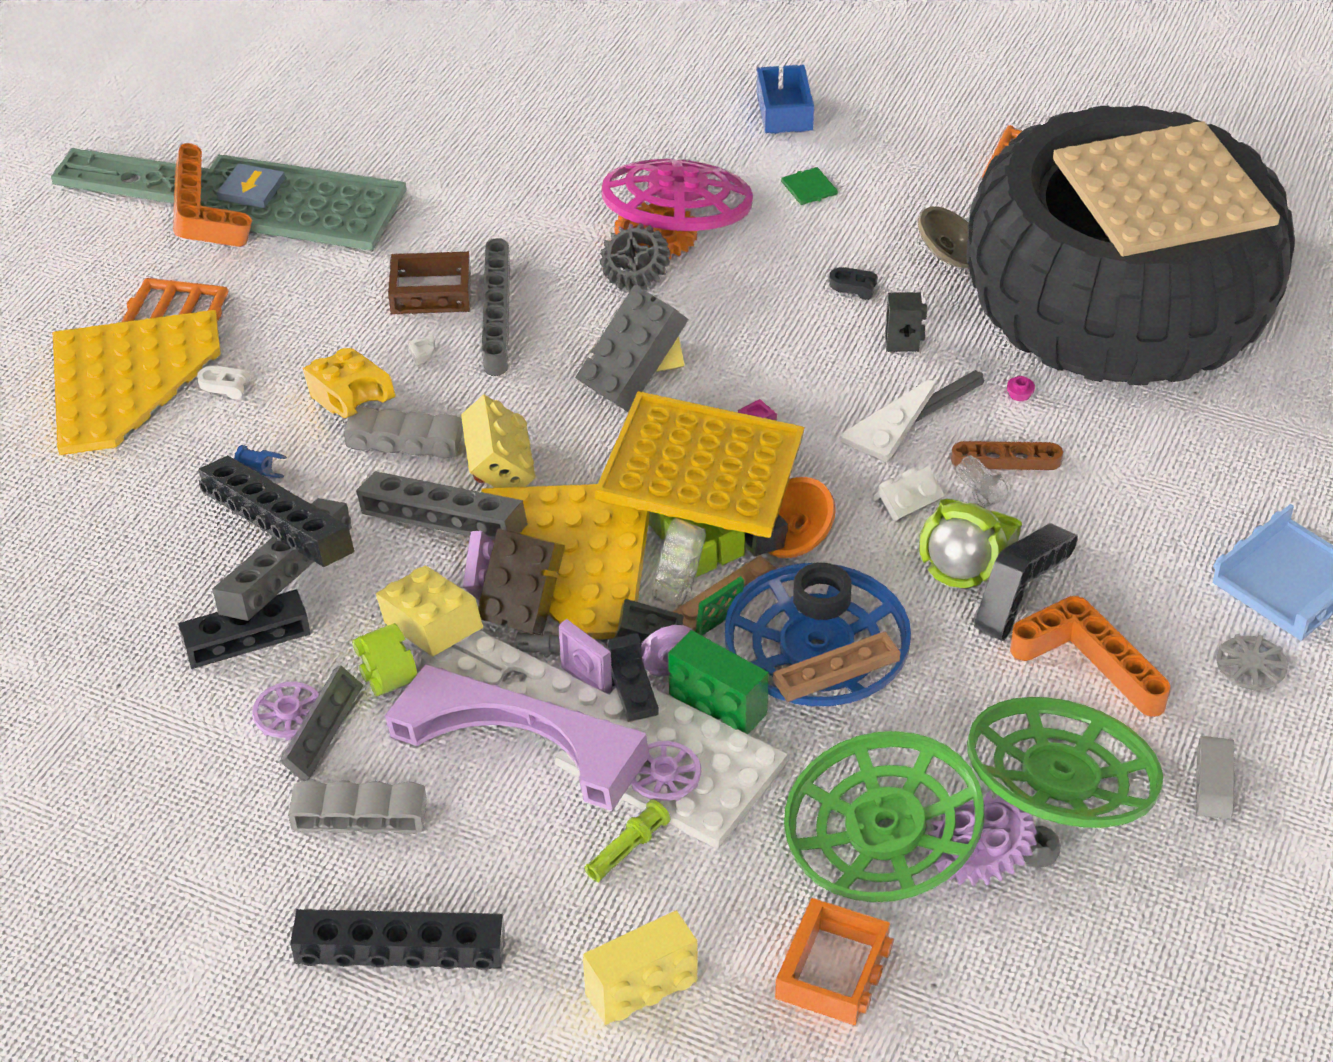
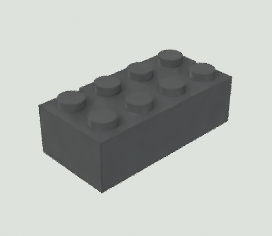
[575,285,689,413]

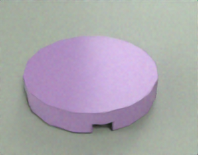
[641,625,693,677]

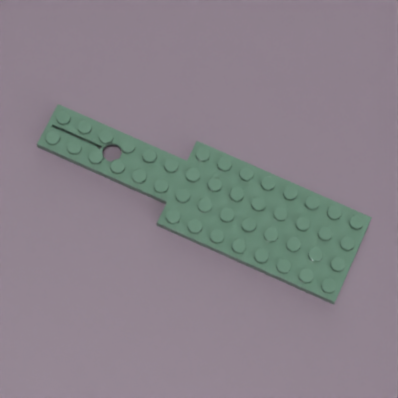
[51,148,407,251]

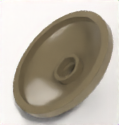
[918,206,969,268]

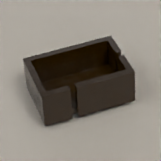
[478,529,565,634]

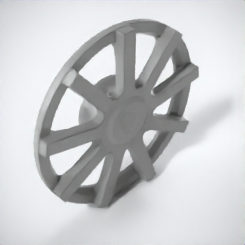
[1216,634,1289,690]

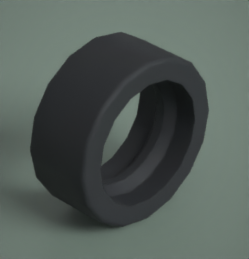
[793,562,852,620]

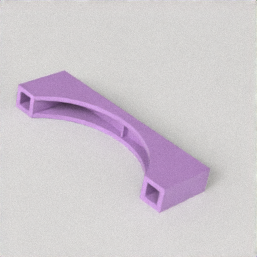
[385,664,650,811]

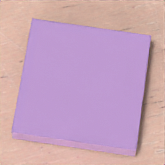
[559,619,612,695]

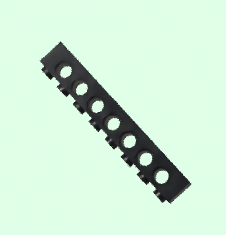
[198,455,355,567]

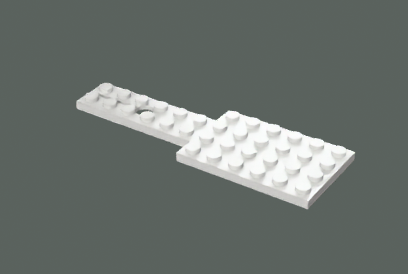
[421,630,788,849]

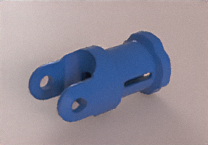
[234,445,287,478]

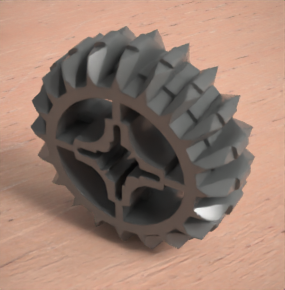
[600,223,671,292]

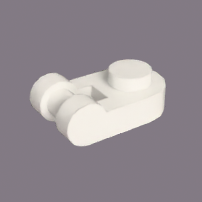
[197,366,250,399]

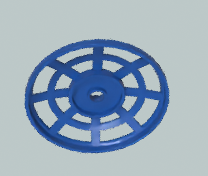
[725,563,911,706]

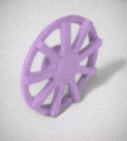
[252,682,319,740]
[631,741,701,801]

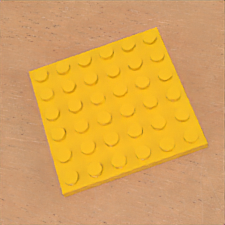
[594,391,805,538]

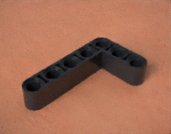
[974,523,1078,641]

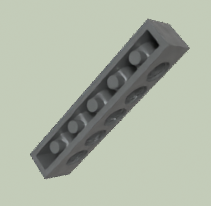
[356,471,528,542]
[212,498,352,621]

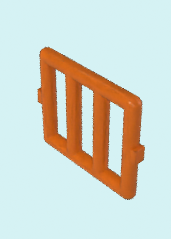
[121,278,229,322]

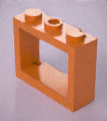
[775,897,894,1025]

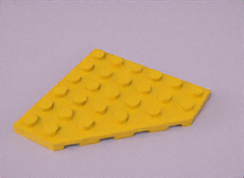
[52,310,221,455]
[481,484,650,639]

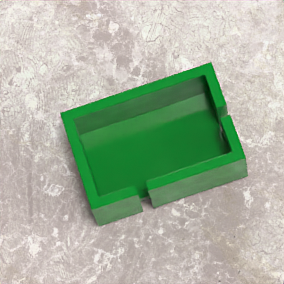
[668,630,769,734]

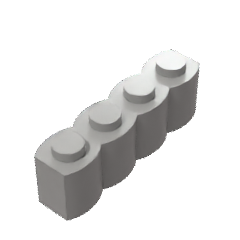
[343,407,463,458]
[288,780,427,834]

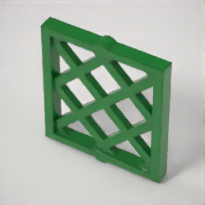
[696,576,745,636]

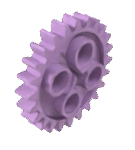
[928,792,1037,886]

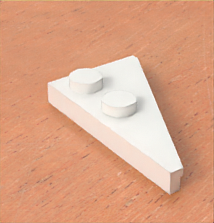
[840,379,937,463]

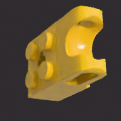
[303,348,396,419]

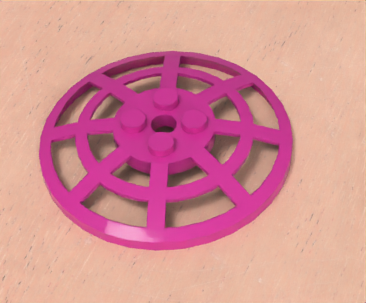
[601,159,753,231]

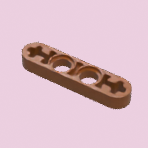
[951,441,1064,470]

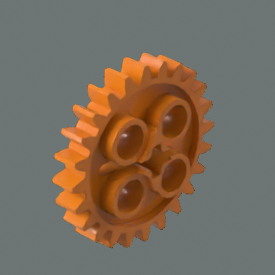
[614,202,697,260]

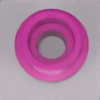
[1007,376,1035,401]

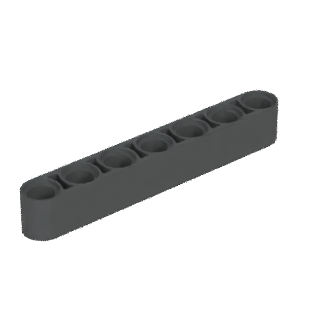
[482,238,510,376]

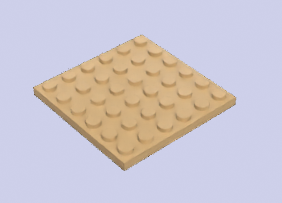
[1053,121,1280,257]

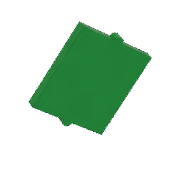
[781,167,838,205]

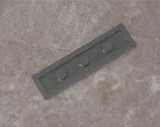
[279,665,364,781]

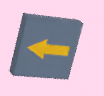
[217,163,285,208]

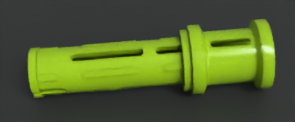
[584,799,671,882]

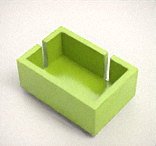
[649,512,745,578]

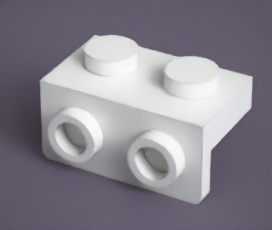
[872,466,945,522]

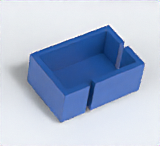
[756,65,814,134]

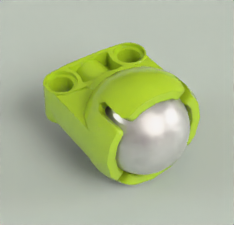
[919,499,1022,589]

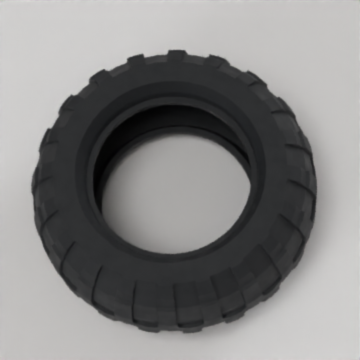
[966,105,1295,385]

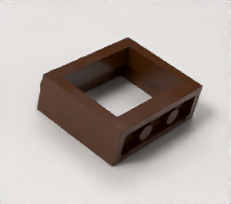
[388,251,471,314]

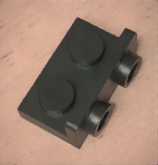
[614,599,684,645]

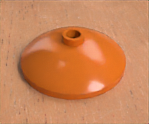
[768,477,836,558]

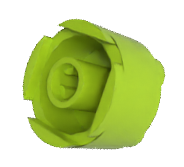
[352,623,417,697]

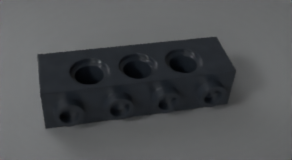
[177,589,311,669]

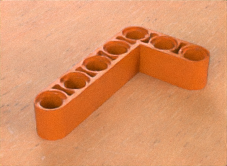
[173,143,252,247]
[1010,596,1170,717]

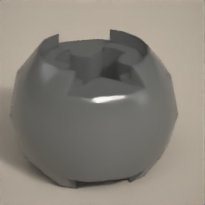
[1023,826,1061,868]

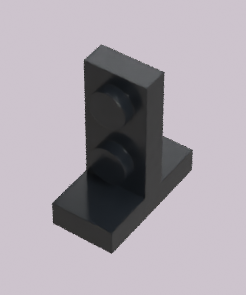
[607,633,659,722]

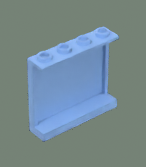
[1212,504,1333,641]

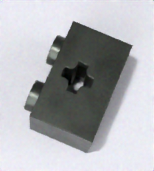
[885,292,927,352]

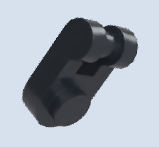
[829,267,878,300]

